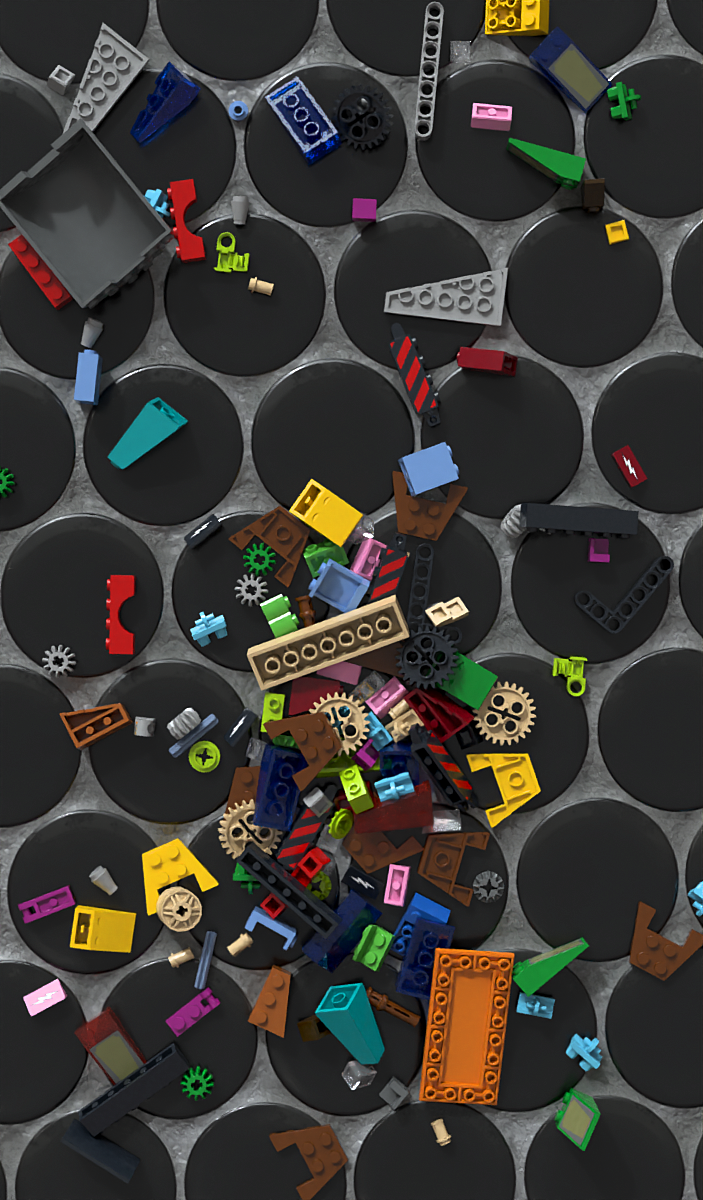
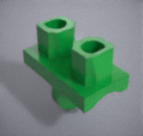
[607,82,641,120]
[233,863,261,894]

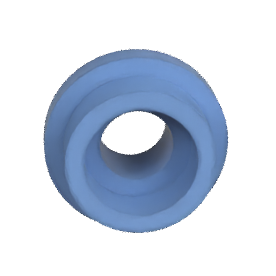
[229,101,248,121]

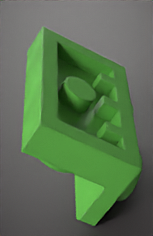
[303,538,349,578]
[352,925,396,972]

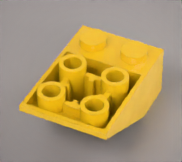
[485,0,549,36]
[289,479,364,547]
[70,905,136,953]

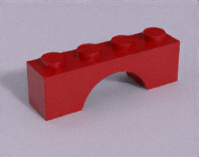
[167,179,206,263]
[8,234,73,310]
[106,575,136,654]
[260,847,331,919]

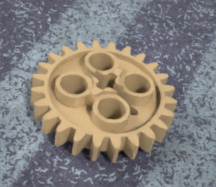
[472,682,536,745]
[309,692,370,756]
[218,799,282,859]

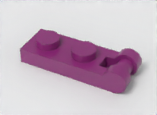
[18,885,76,923]
[165,987,221,1037]

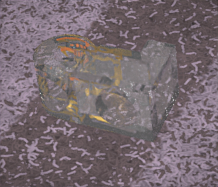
[348,670,386,707]

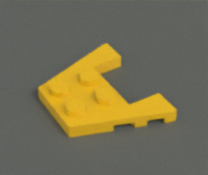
[466,753,541,828]
[142,838,219,916]

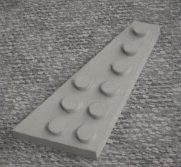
[63,23,150,133]
[384,268,508,327]

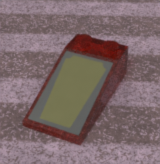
[74,1006,147,1085]

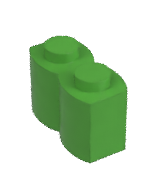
[260,594,300,638]

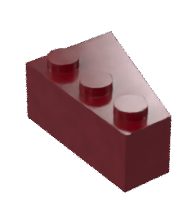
[403,685,475,743]

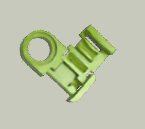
[214,232,250,273]
[552,657,587,696]

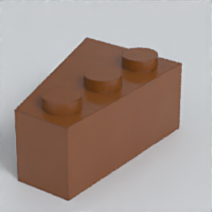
[60,703,133,750]
[248,964,291,1038]

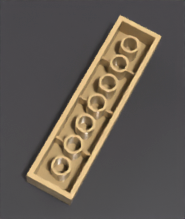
[247,595,410,691]

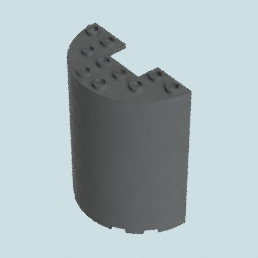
[0,118,174,309]

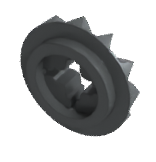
[473,871,504,903]

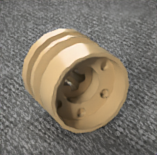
[156,887,202,932]

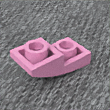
[316,661,362,685]

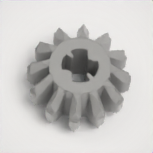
[501,504,526,538]
[235,573,268,607]
[42,645,76,678]
[167,708,201,739]

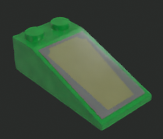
[506,138,586,190]
[512,938,589,997]
[554,1088,601,1151]

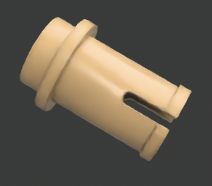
[248,277,274,296]
[388,699,410,720]
[227,933,253,957]
[168,947,195,968]
[431,1119,451,1146]

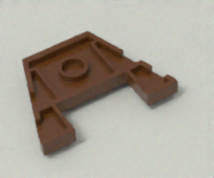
[392,471,468,541]
[229,506,311,587]
[263,711,343,791]
[222,764,297,827]
[342,791,424,874]
[417,832,490,907]
[629,901,703,981]
[269,1124,348,1200]

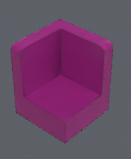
[352,198,377,222]
[588,538,610,563]
[351,738,380,772]

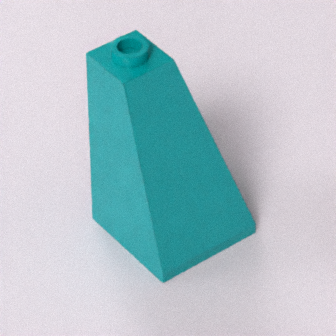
[108,397,188,469]
[315,983,385,1065]

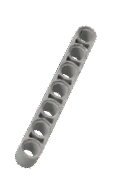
[414,2,444,141]

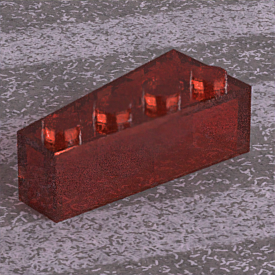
[352,780,434,834]

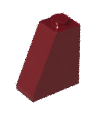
[457,347,518,377]
[289,676,344,715]

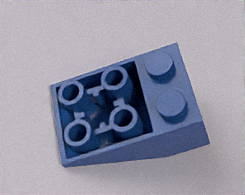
[390,893,451,957]

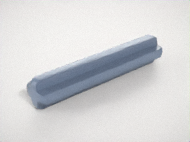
[169,714,219,758]
[194,931,217,989]

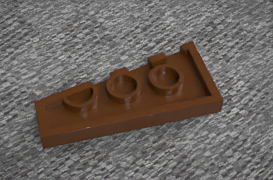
[344,639,405,678]

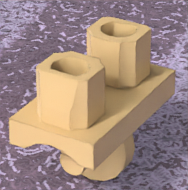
[385,708,424,743]

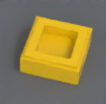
[605,220,629,245]

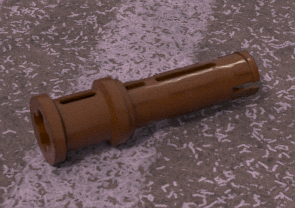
[295,595,316,628]
[366,986,420,1027]

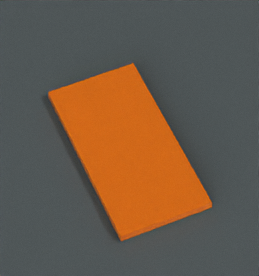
[419,948,515,1105]

